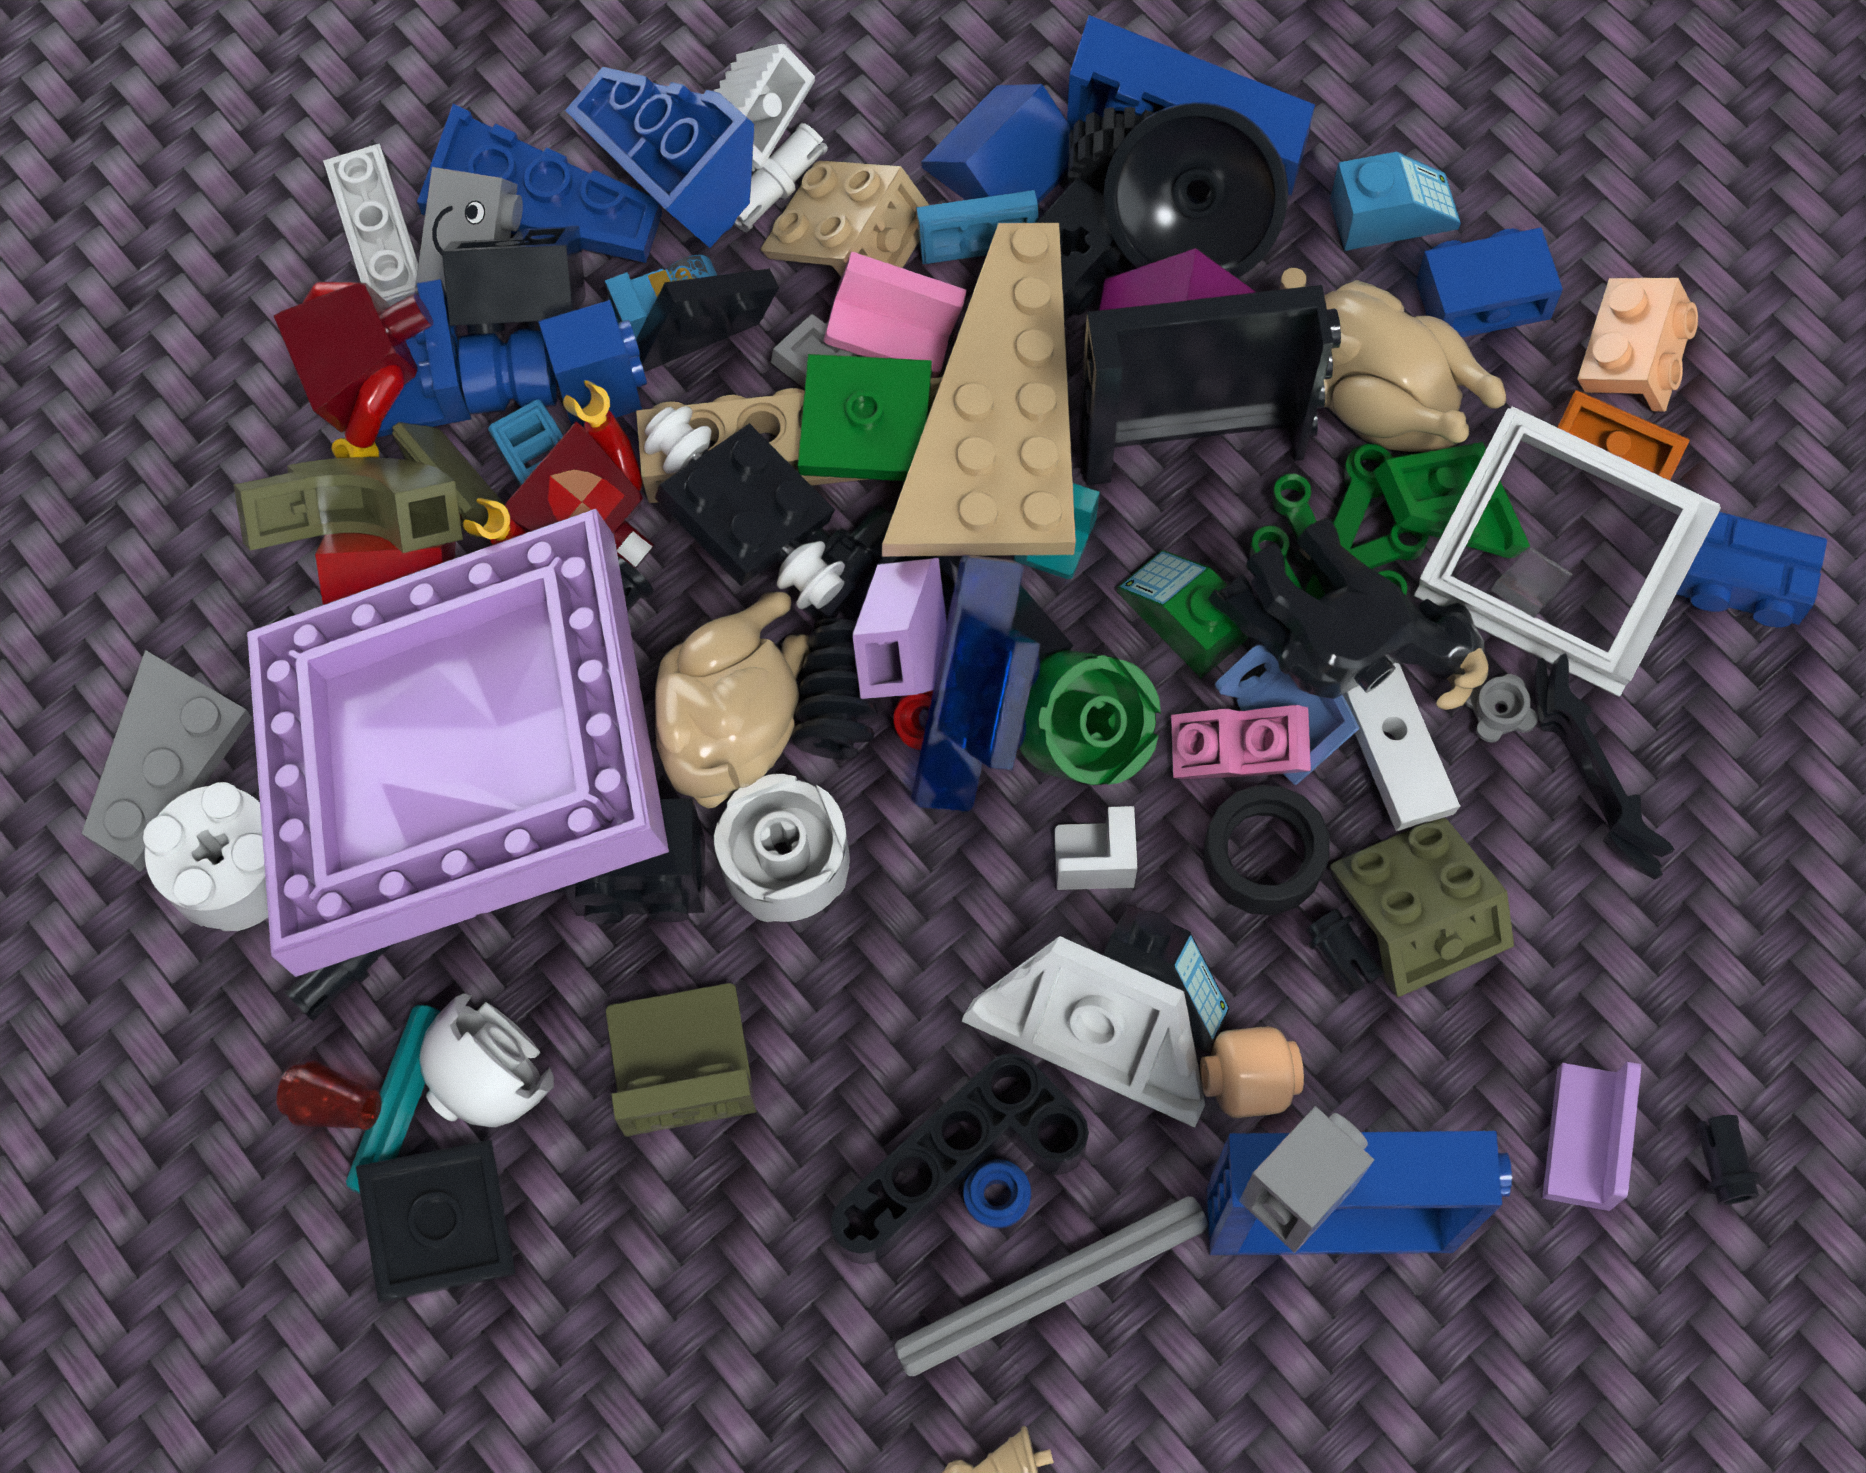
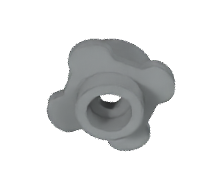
[1465,674,1538,743]

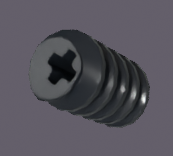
[791,618,878,760]

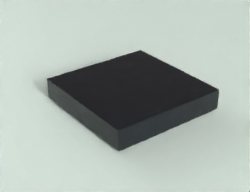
[356,1140,515,1304]

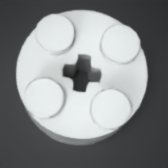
[714,774,850,922]
[143,782,268,931]

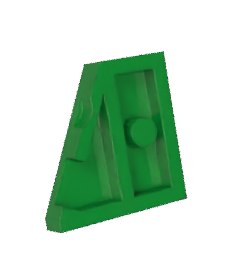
[1373,442,1530,559]

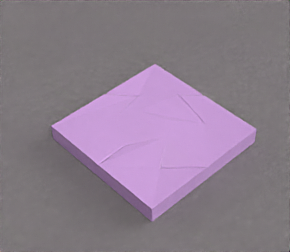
[247,509,669,977]

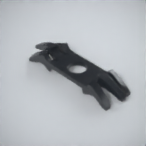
[1534,653,1675,880]

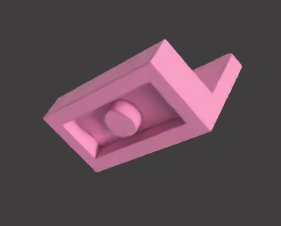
[824,252,967,378]

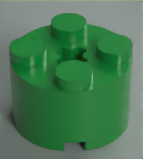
[1006,650,1161,785]

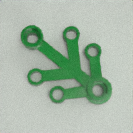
[1250,444,1429,600]

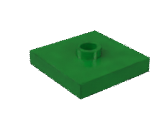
[798,354,932,481]

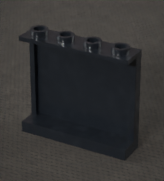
[1078,285,1341,485]

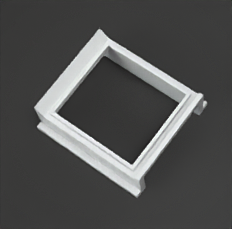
[1414,406,1721,697]

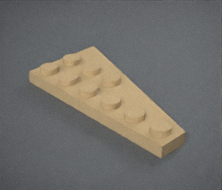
[882,223,1076,557]

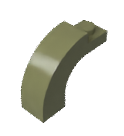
[233,457,463,553]

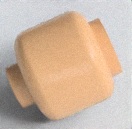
[1200,1026,1304,1118]

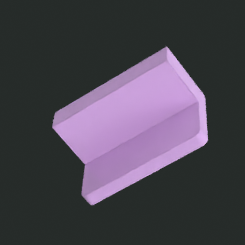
[1542,1062,1641,1211]

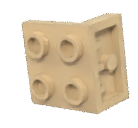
[761,161,929,277]

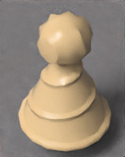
[942,1426,1054,1473]

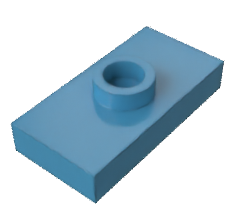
[916,190,1038,264]

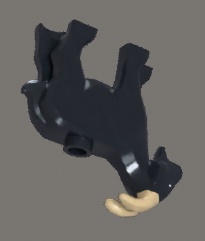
[1208,517,1488,710]

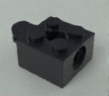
[548,798,706,924]

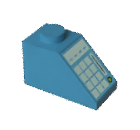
[1330,152,1461,251]

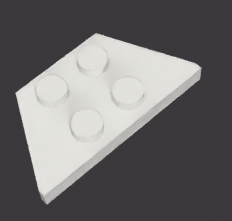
[962,936,1205,1127]

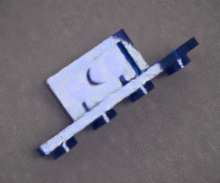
[911,555,1040,811]

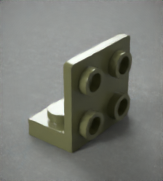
[1330,817,1514,998]
[606,983,757,1137]

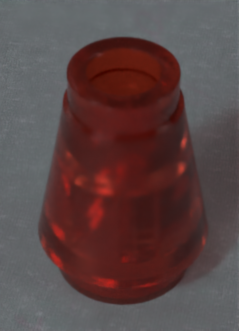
[277,1061,382,1130]

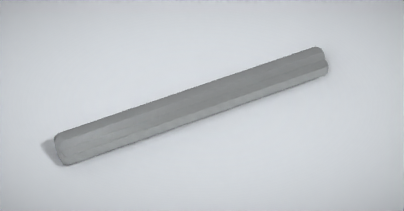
[895,1196,1208,1376]

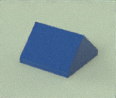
[921,84,1073,205]

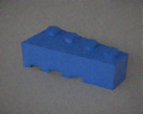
[1067,15,1315,196]

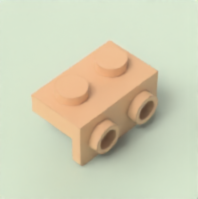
[1578,278,1698,412]

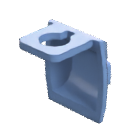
[1215,645,1360,785]

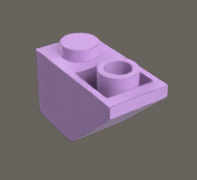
[853,558,954,699]

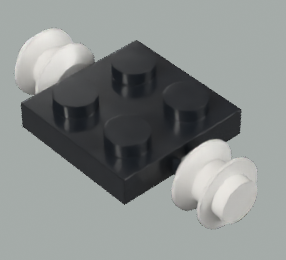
[644,406,845,609]

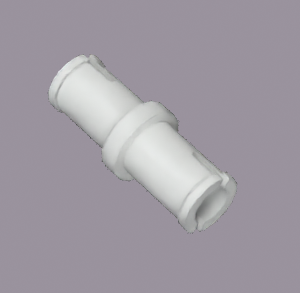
[734,123,828,232]

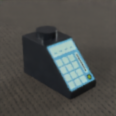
[1103,904,1230,1053]

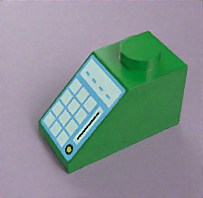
[1117,550,1248,678]

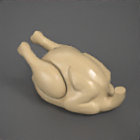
[1280,268,1506,453]
[655,592,811,808]

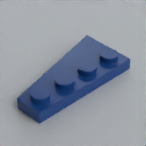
[417,104,663,263]

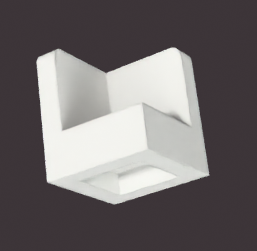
[1054,806,1137,890]

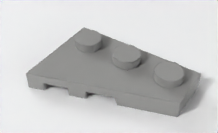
[81,650,252,872]

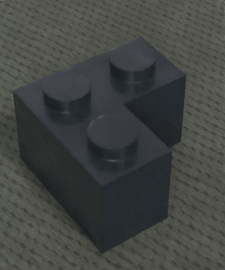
[442,226,586,334]

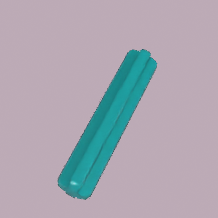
[346,1005,441,1194]

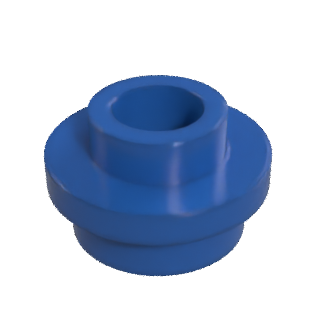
[964,1159,1031,1229]

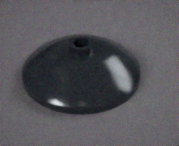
[1104,102,1288,278]

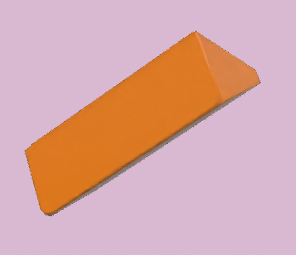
[1557,390,1690,481]

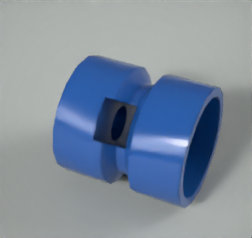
[459,329,557,415]

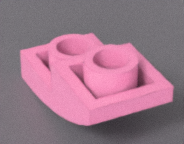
[1171,705,1311,779]

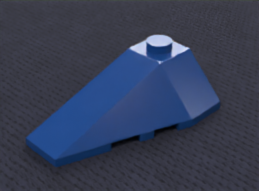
[565,67,754,248]

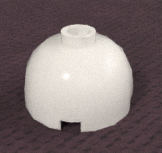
[419,993,554,1127]

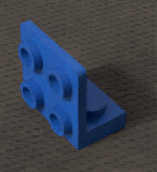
[377,279,471,437]

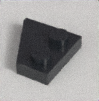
[636,268,779,372]

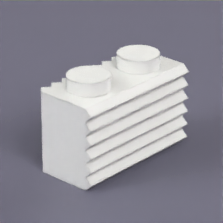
[714,44,815,172]

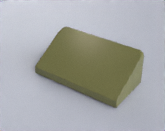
[392,422,505,538]

